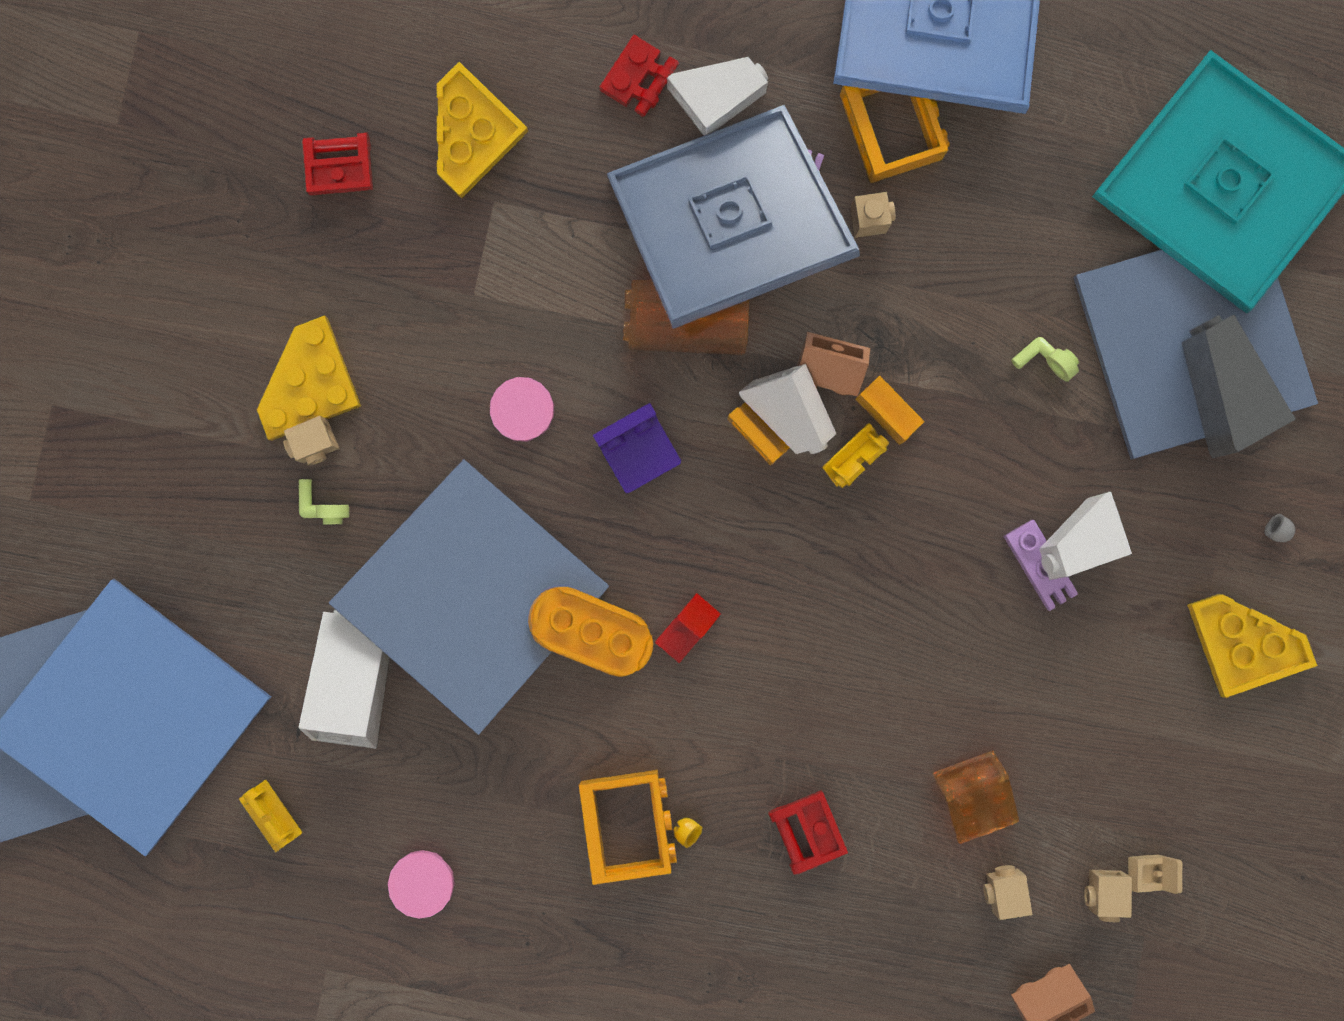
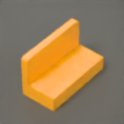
[855,376,924,445]
[727,402,790,466]

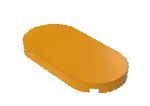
[528,587,653,677]

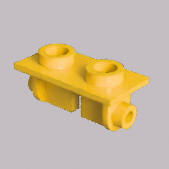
[822,423,889,488]
[239,780,303,853]

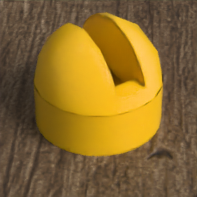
[673,818,702,848]

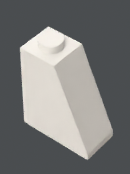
[667,57,768,136]
[739,364,836,454]
[1039,492,1132,580]

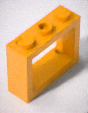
[840,85,950,183]
[579,770,677,885]

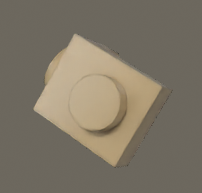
[1128,854,1182,894]

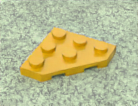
[437,62,529,199]
[257,315,361,441]
[1187,594,1317,698]

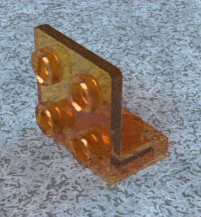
[932,750,1019,844]

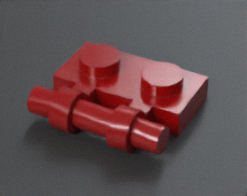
[599,34,679,117]

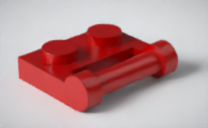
[303,132,373,195]
[768,790,848,875]

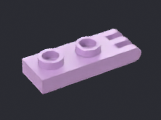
[1003,519,1078,611]

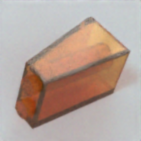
[623,280,750,355]

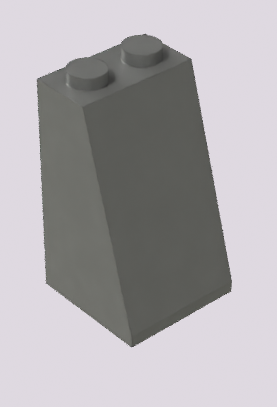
[1181,315,1296,458]

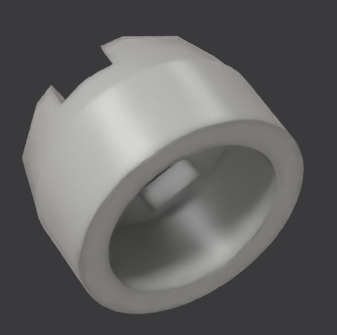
[1265,514,1296,542]

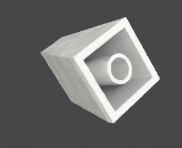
[299,610,389,749]

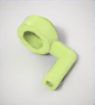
[1011,337,1079,381]
[299,479,349,524]

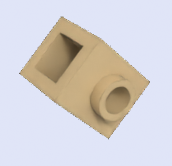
[850,192,896,238]
[283,416,340,466]
[983,865,1033,920]
[1084,870,1132,922]

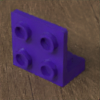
[593,403,681,494]

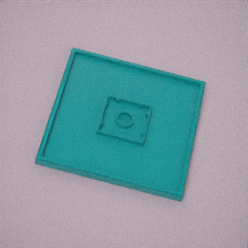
[1092,50,1344,314]

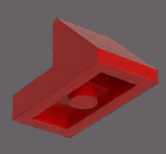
[655,593,721,663]

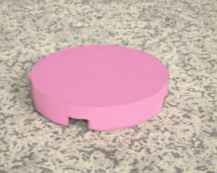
[490,377,554,442]
[388,850,455,919]

